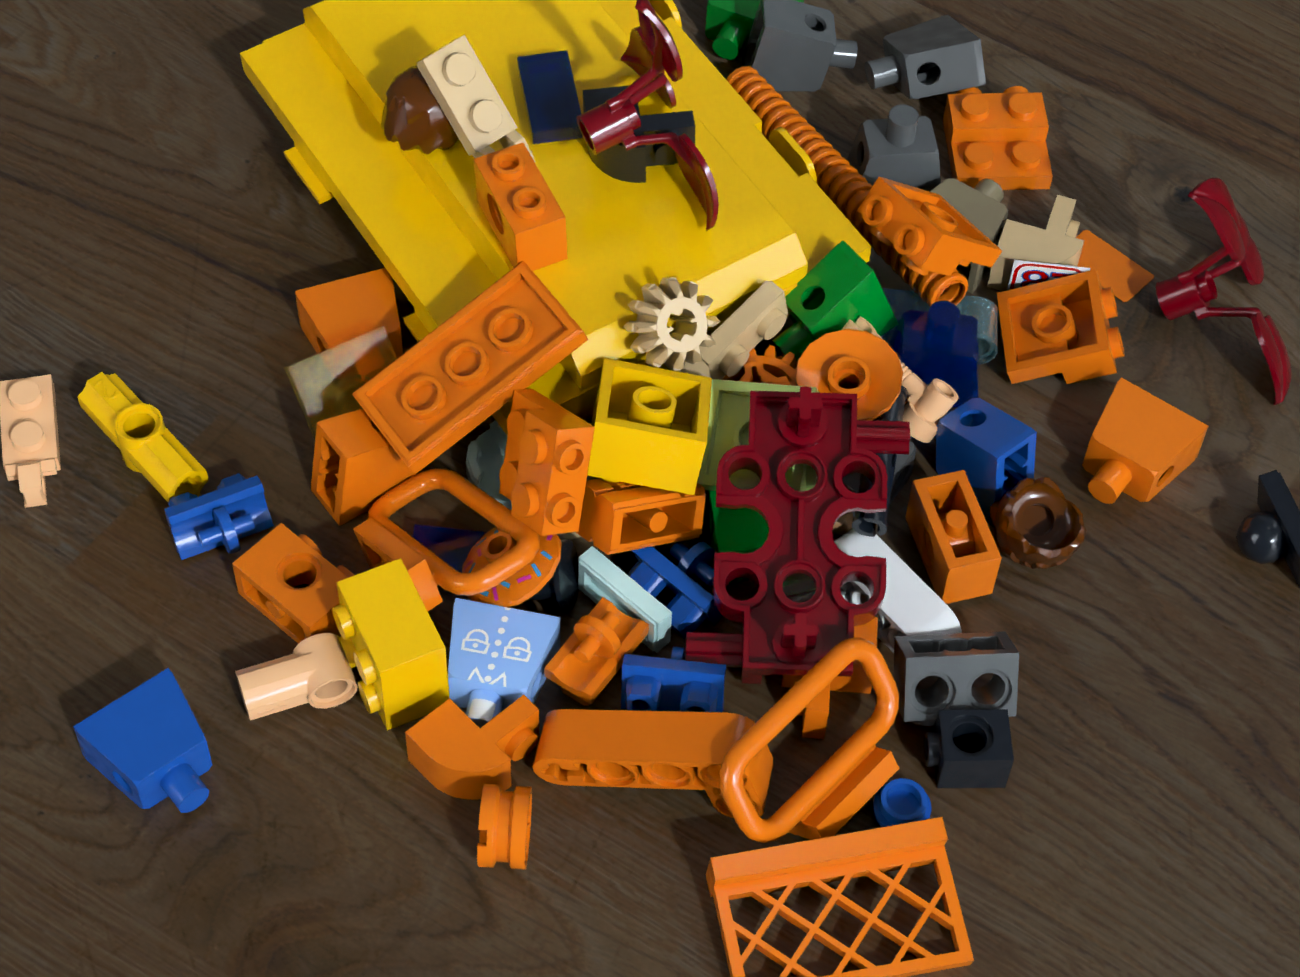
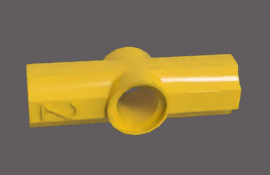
[78,372,209,503]

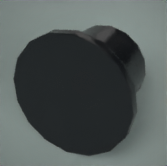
[527,539,579,611]

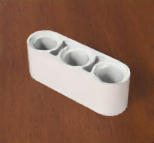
[834,529,962,653]

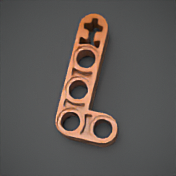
[532,709,774,818]

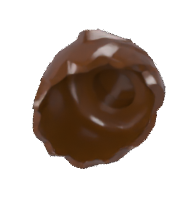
[381,66,459,154]
[990,477,1087,569]

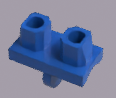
[164,473,274,560]
[627,541,723,639]
[621,646,726,712]

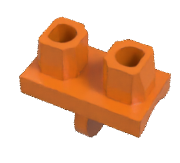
[544,597,649,706]

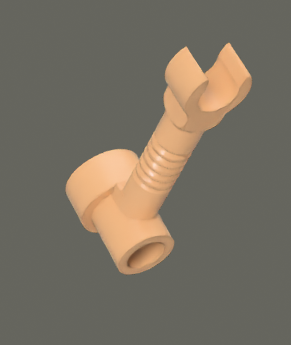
[841,316,959,443]

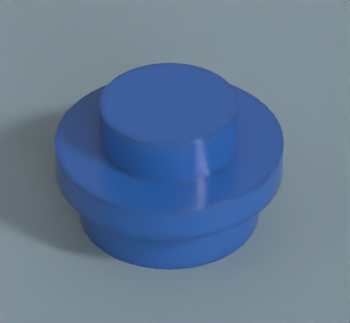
[873,778,932,827]

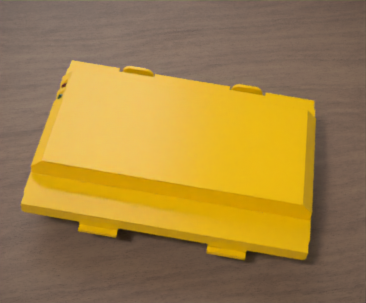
[240,0,871,435]

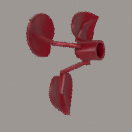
[577,0,719,231]
[1156,178,1291,405]

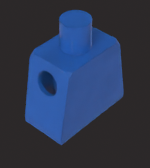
[934,398,1037,528]
[73,668,213,813]

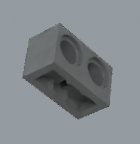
[893,631,1019,726]

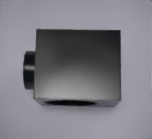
[924,709,1014,788]

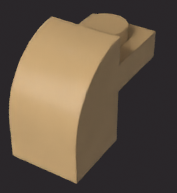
[987,195,1084,291]

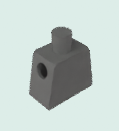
[742,0,858,92]
[865,15,986,99]
[847,104,941,192]

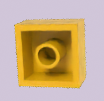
[587,358,712,495]
[332,558,449,731]

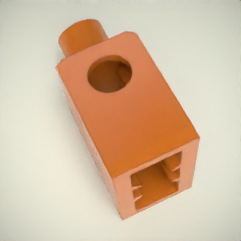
[295,268,403,385]
[1082,377,1209,504]
[311,408,414,526]

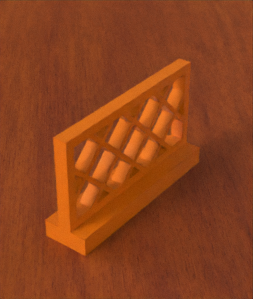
[705,817,974,977]

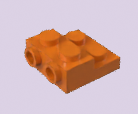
[943,86,1053,190]
[857,176,1002,276]
[997,269,1125,384]
[499,389,595,536]

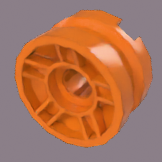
[477,784,532,870]

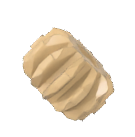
[623,277,720,371]

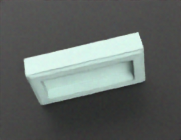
[578,546,672,653]

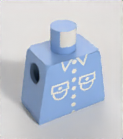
[448,598,560,728]

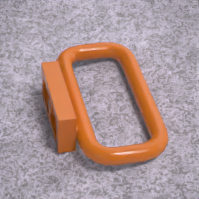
[353,468,540,611]
[719,637,900,843]

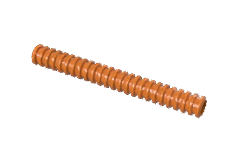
[726,66,968,313]

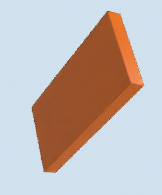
[352,261,589,475]

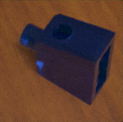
[889,301,980,407]

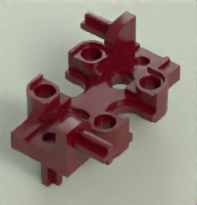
[686,386,910,684]

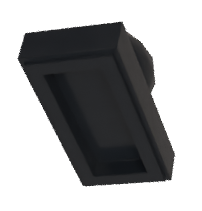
[1236,470,1300,588]

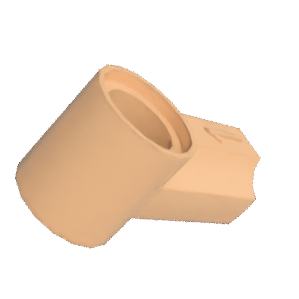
[235,633,358,721]

